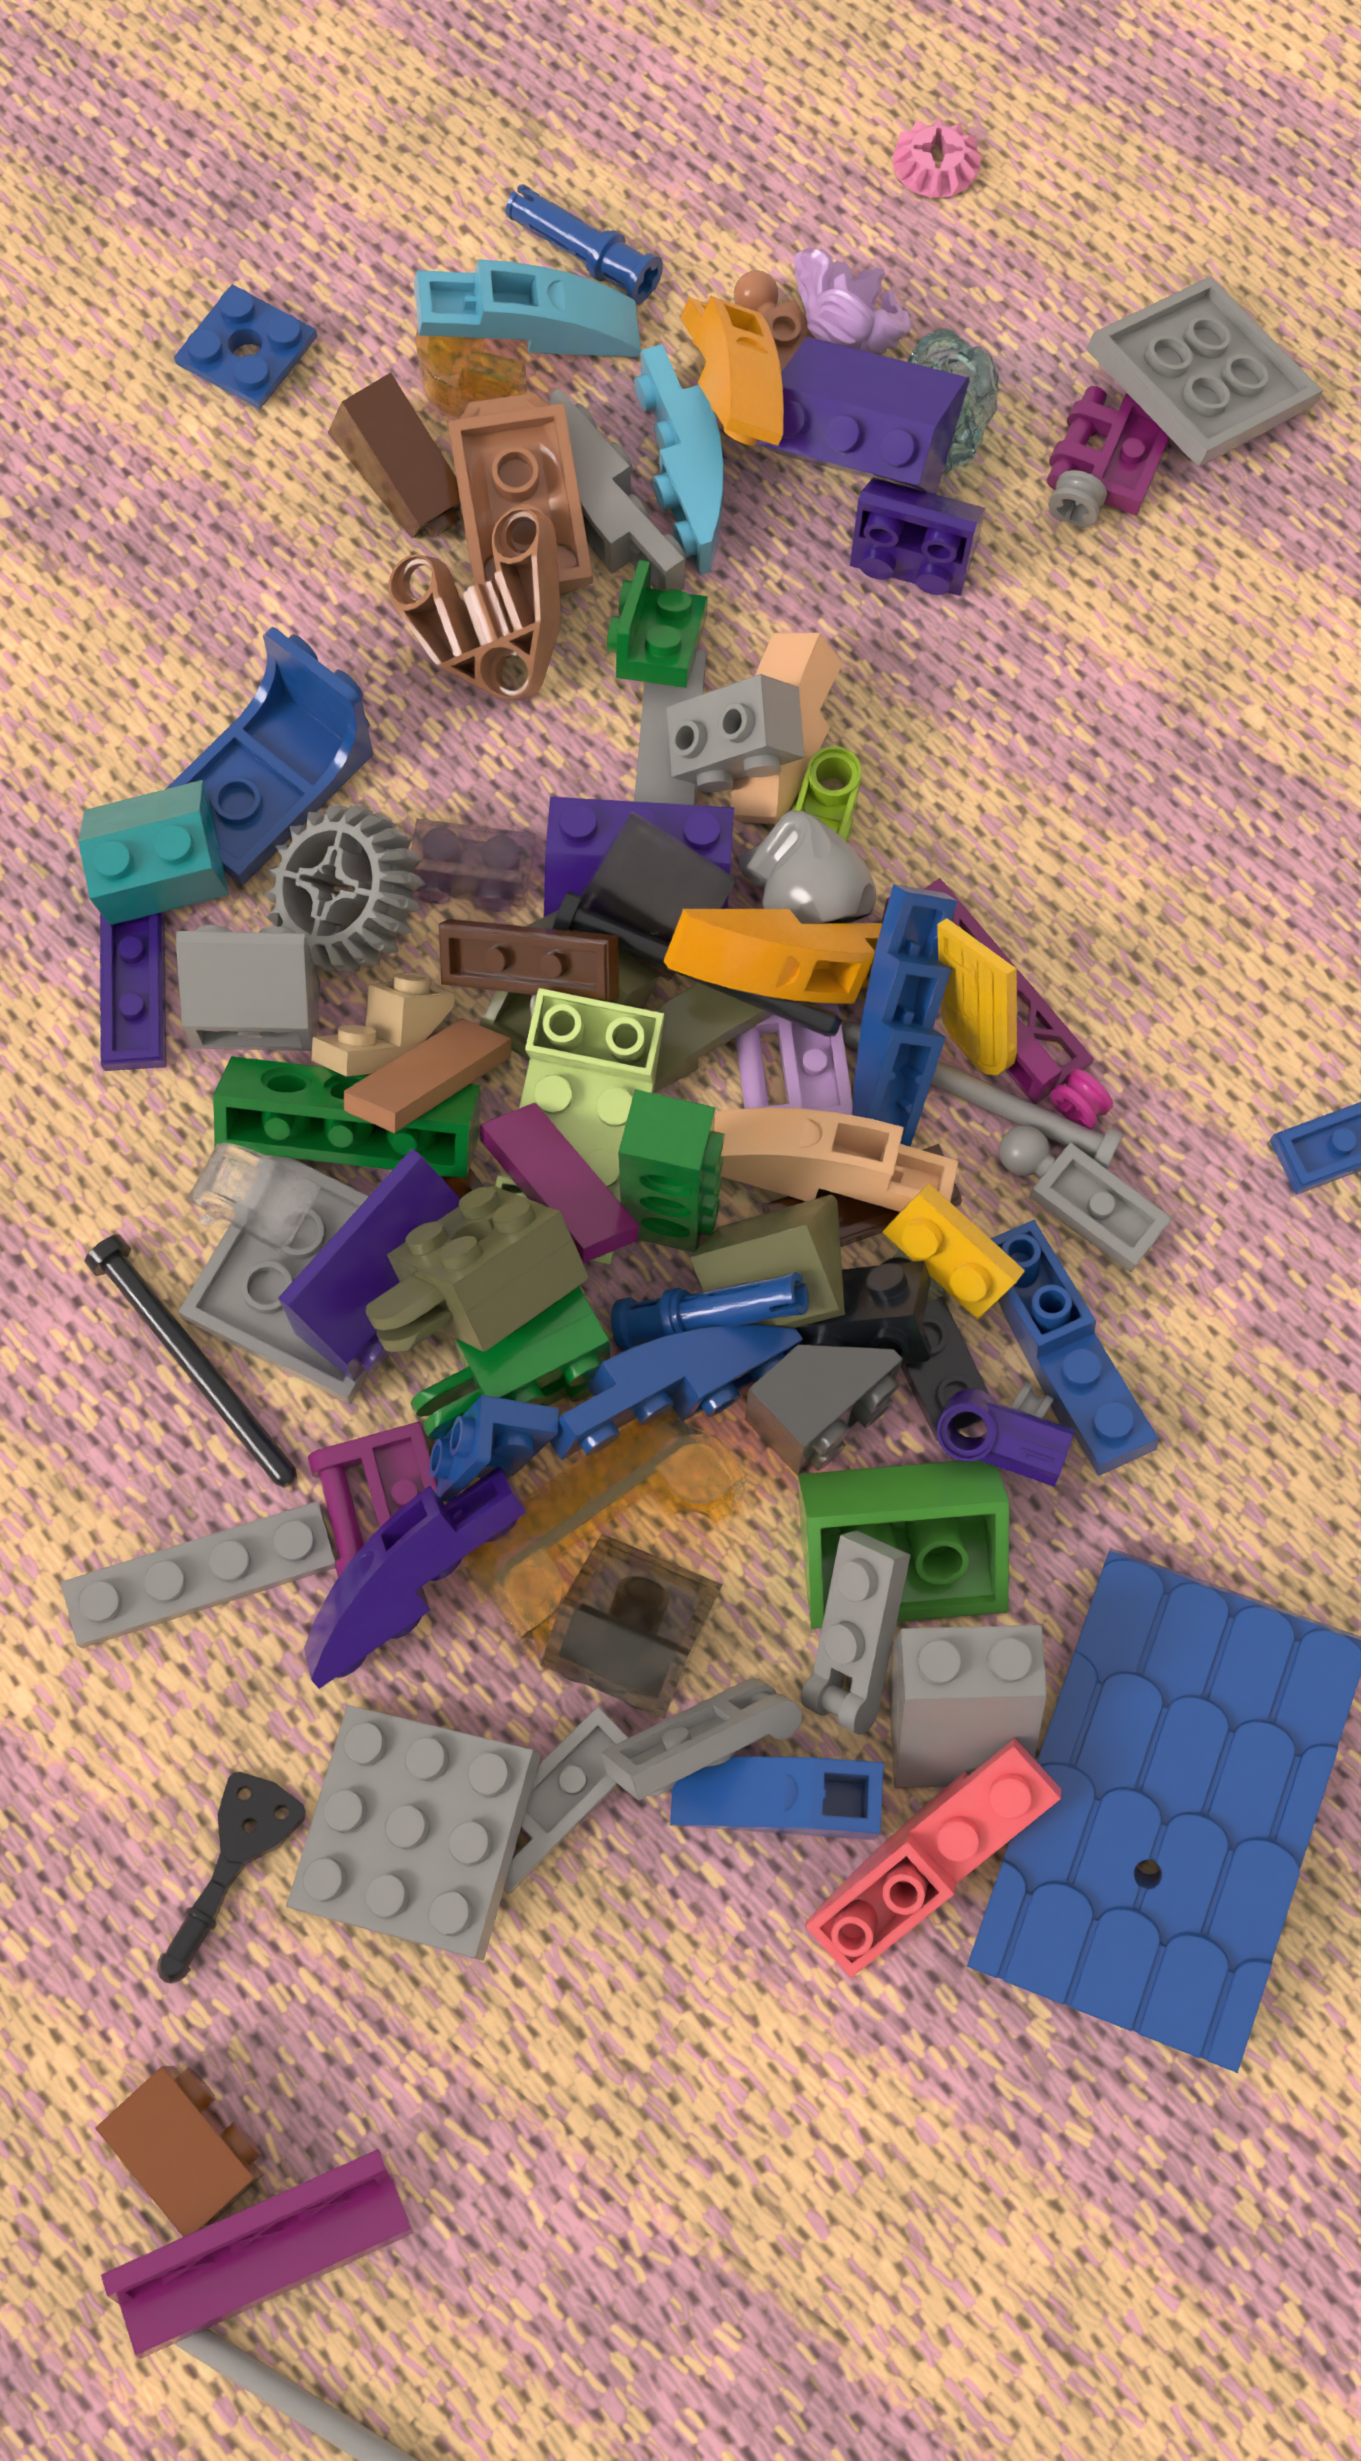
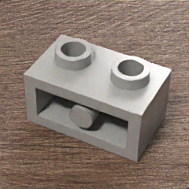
[666,674,805,793]

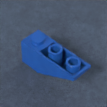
[670,1756,884,1840]

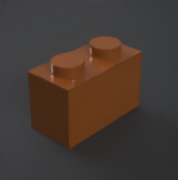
[95,2066,264,2237]

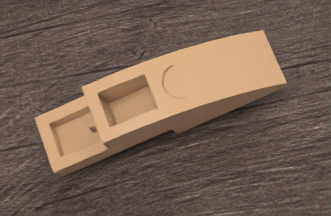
[714,1107,959,1212]

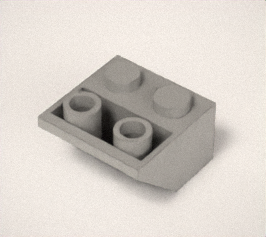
[176,925,320,1051]

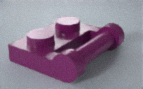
[308,1421,438,1578]

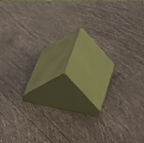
[690,1195,845,1328]

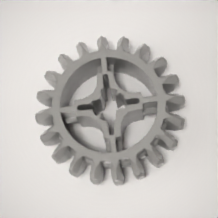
[263,805,426,973]

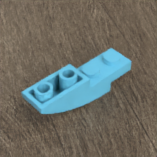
[414,259,641,357]
[634,344,723,575]

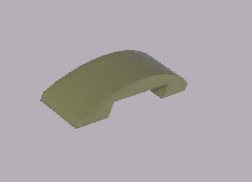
[653,982,774,1093]

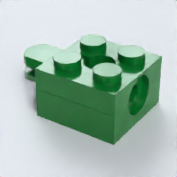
[411,1286,611,1439]

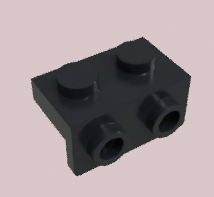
[793,1260,931,1364]

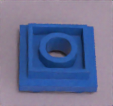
[174,284,318,410]

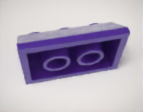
[757,337,970,494]
[544,796,734,943]
[278,1149,461,1382]

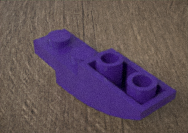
[304,1466,527,1689]

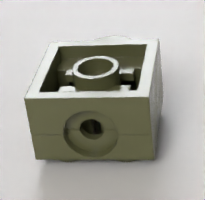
[366,1185,589,1352]

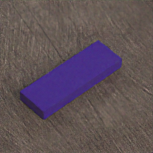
[100,911,166,1071]

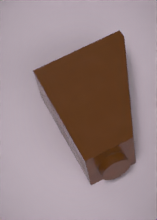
[328,372,461,538]

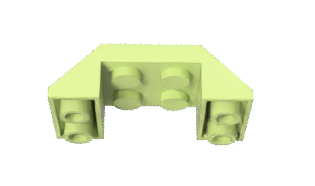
[495,988,664,1265]

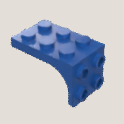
[166,627,374,886]

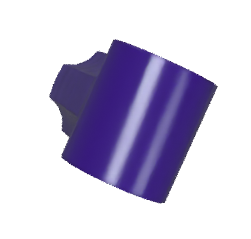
[937,1388,1074,1487]

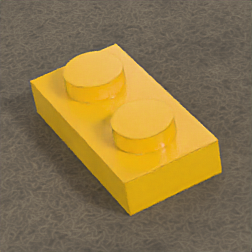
[882,1182,1025,1320]

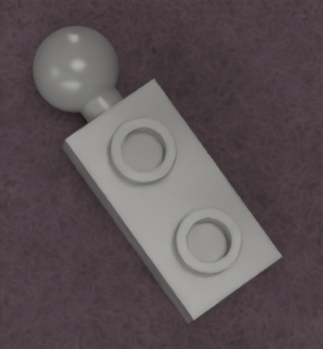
[999,1126,1173,1273]

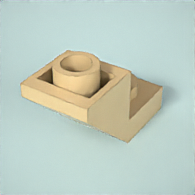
[311,973,455,1076]

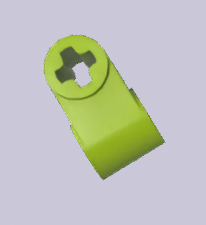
[792,746,861,843]

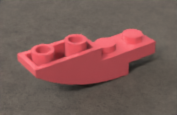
[805,1738,1062,1978]

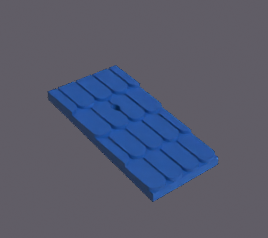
[967,1548,1361,2073]

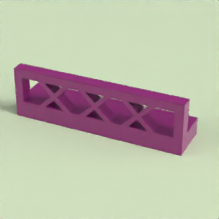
[882,878,1094,1104]
[101,2149,413,2359]

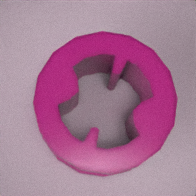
[1050,1069,1113,1129]

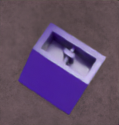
[850,477,986,596]

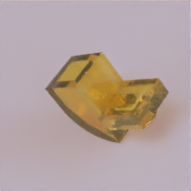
[416,328,528,418]

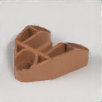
[388,507,562,700]

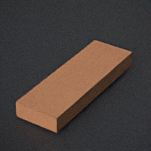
[344,1018,512,1133]

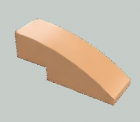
[730,633,843,824]

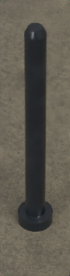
[552,890,842,1037]
[84,1234,297,1488]

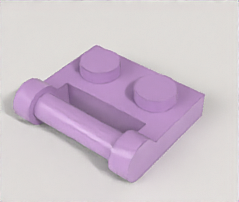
[734,1002,853,1115]

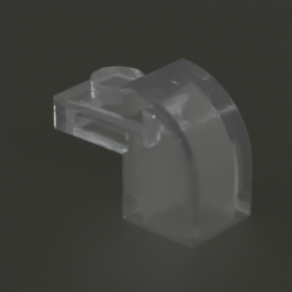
[186,1143,321,1251]

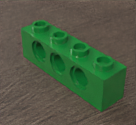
[213,1056,481,1179]
[618,1089,725,1253]

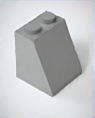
[888,1625,1047,1788]

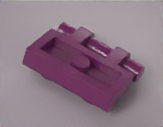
[1046,386,1170,516]

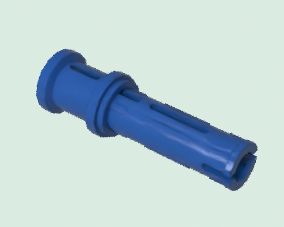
[506,184,663,305]
[611,1272,809,1352]

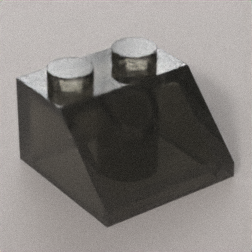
[540,1534,723,1719]

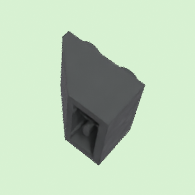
[744,1345,902,1476]

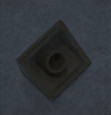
[578,811,736,981]

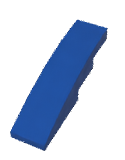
[852,884,958,1147]

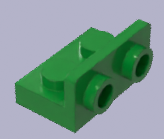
[607,560,708,688]

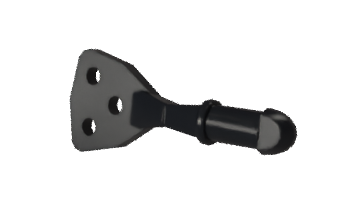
[157,1772,306,1984]

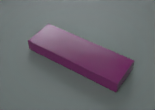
[480,1103,639,1264]

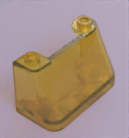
[464,1413,747,1661]

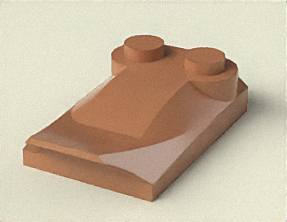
[447,392,593,603]

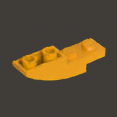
[680,296,784,446]
[664,909,882,1004]

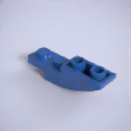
[991,1220,1159,1476]
[549,1325,803,1460]

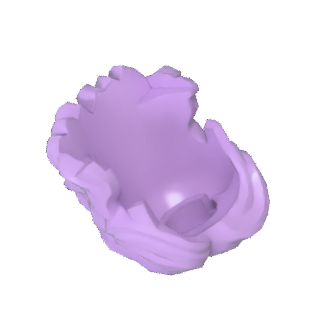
[794,247,912,354]

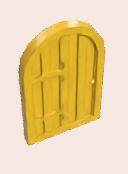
[937,918,1017,1075]

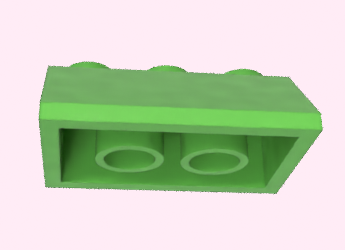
[798,1460,1009,1629]

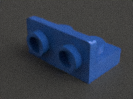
[429,1395,559,1502]

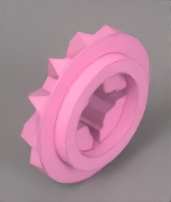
[893,117,982,198]

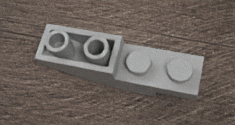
[550,388,686,591]

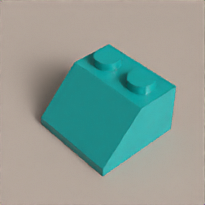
[78,780,229,925]

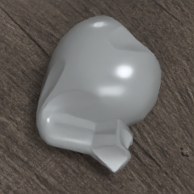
[738,810,876,924]

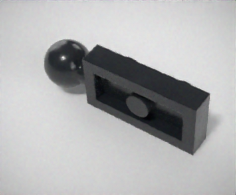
[880,1257,989,1441]

